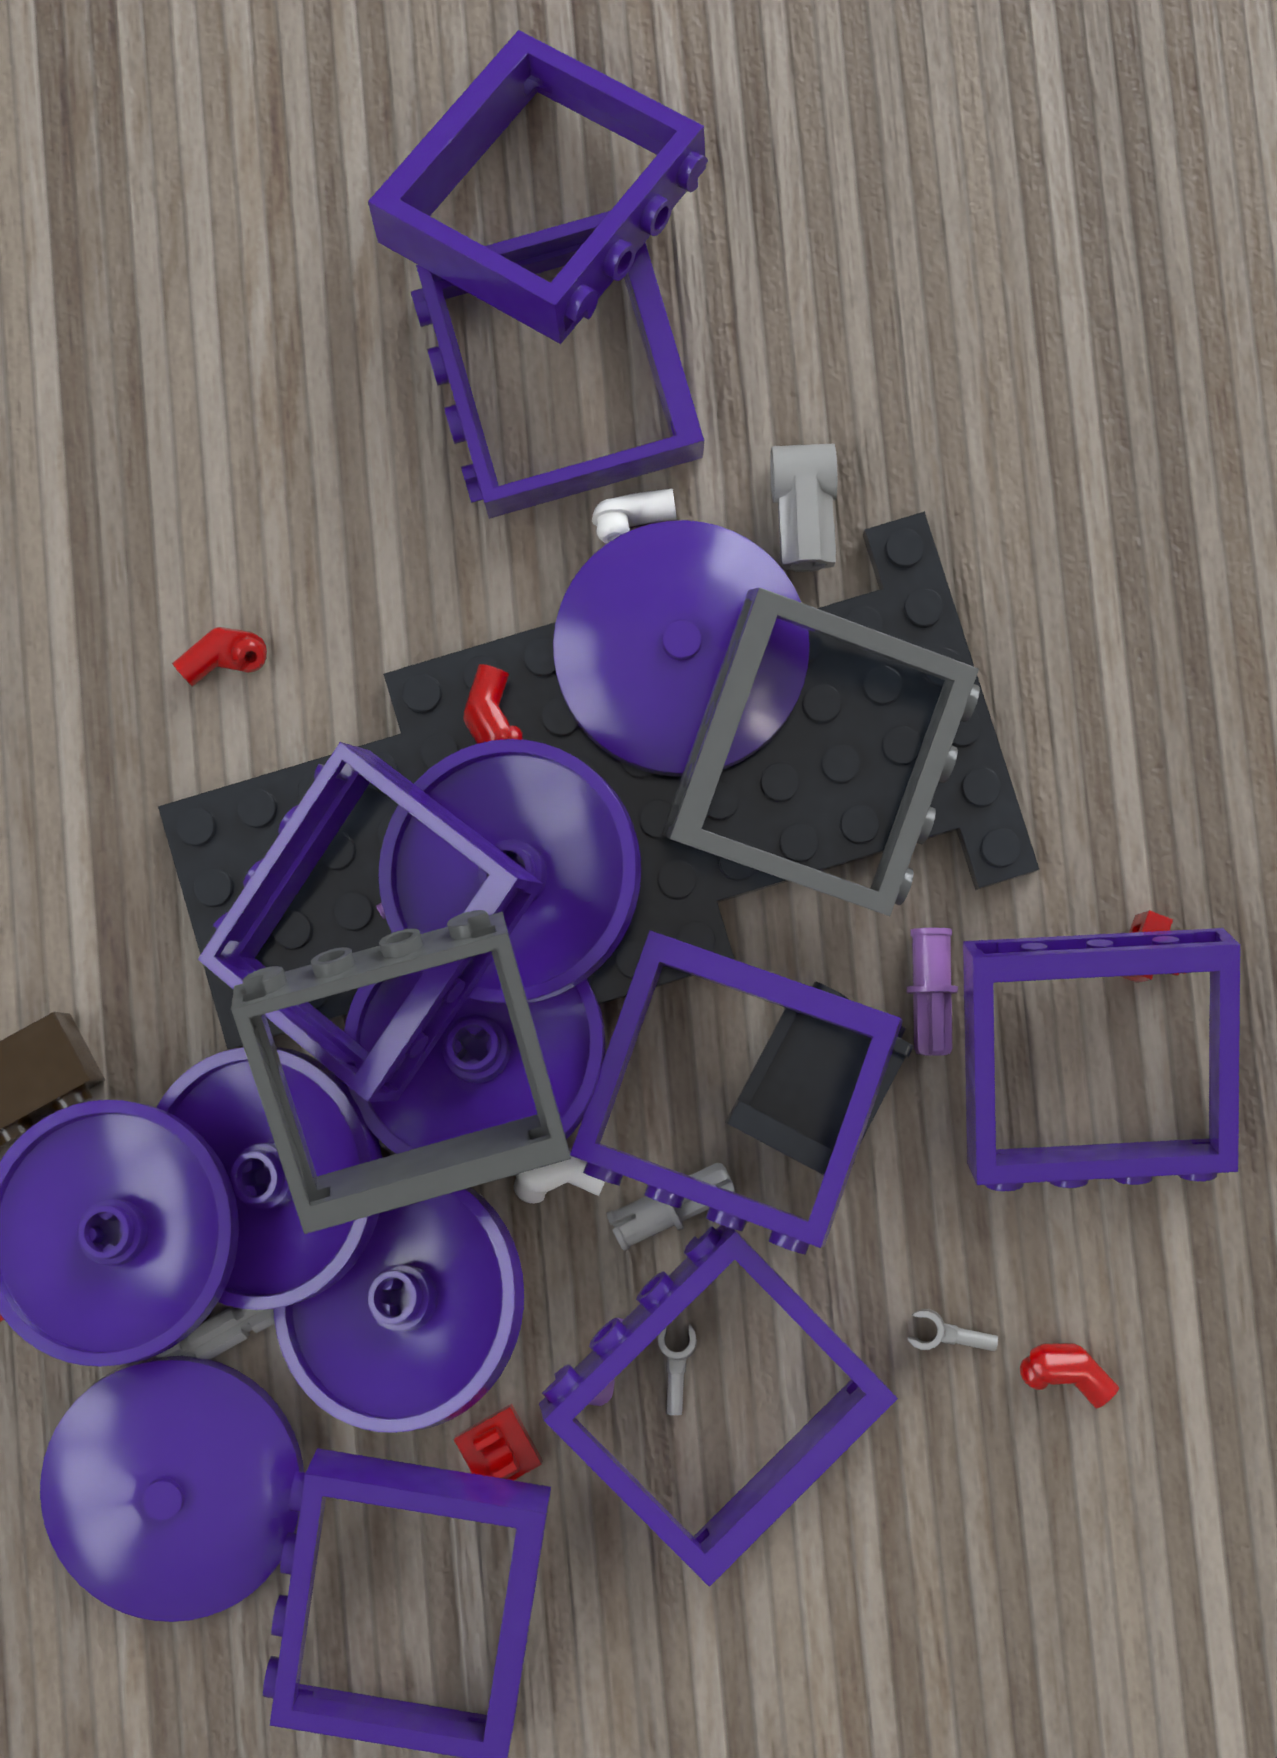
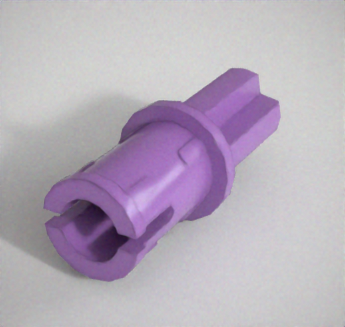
[907,928,958,1056]

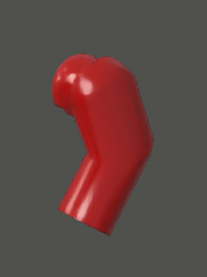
[172,627,267,687]
[463,664,523,744]
[1020,1343,1119,1409]

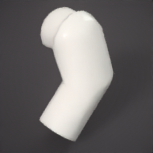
[592,488,677,543]
[514,1148,605,1204]

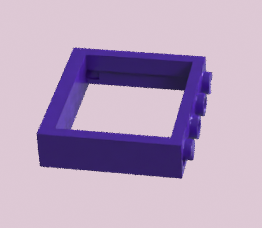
[368,30,708,344]
[411,211,705,519]
[198,742,544,1102]
[963,928,1240,1191]
[570,931,903,1255]
[539,1225,898,1587]
[263,1448,551,1758]

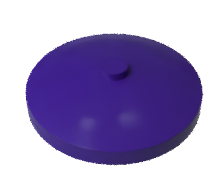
[553,520,809,776]
[379,739,641,1004]
[344,971,606,1154]
[156,1047,382,1310]
[0,1100,239,1367]
[273,1187,524,1433]
[40,1355,304,1622]

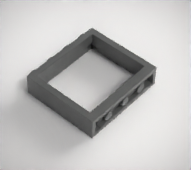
[661,587,980,916]
[231,910,571,1234]

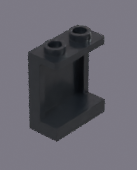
[725,981,914,1175]

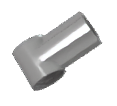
[770,444,838,572]

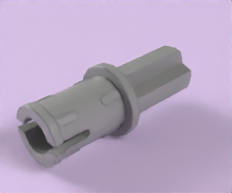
[606,1163,736,1251]

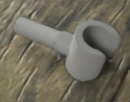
[907,1309,998,1352]
[658,1325,697,1416]

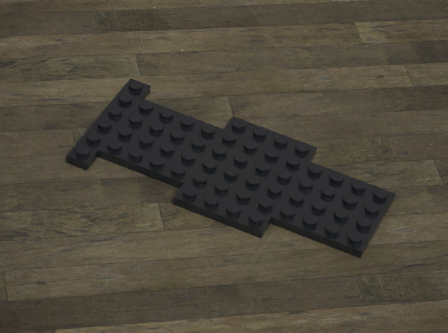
[158,511,1040,1050]

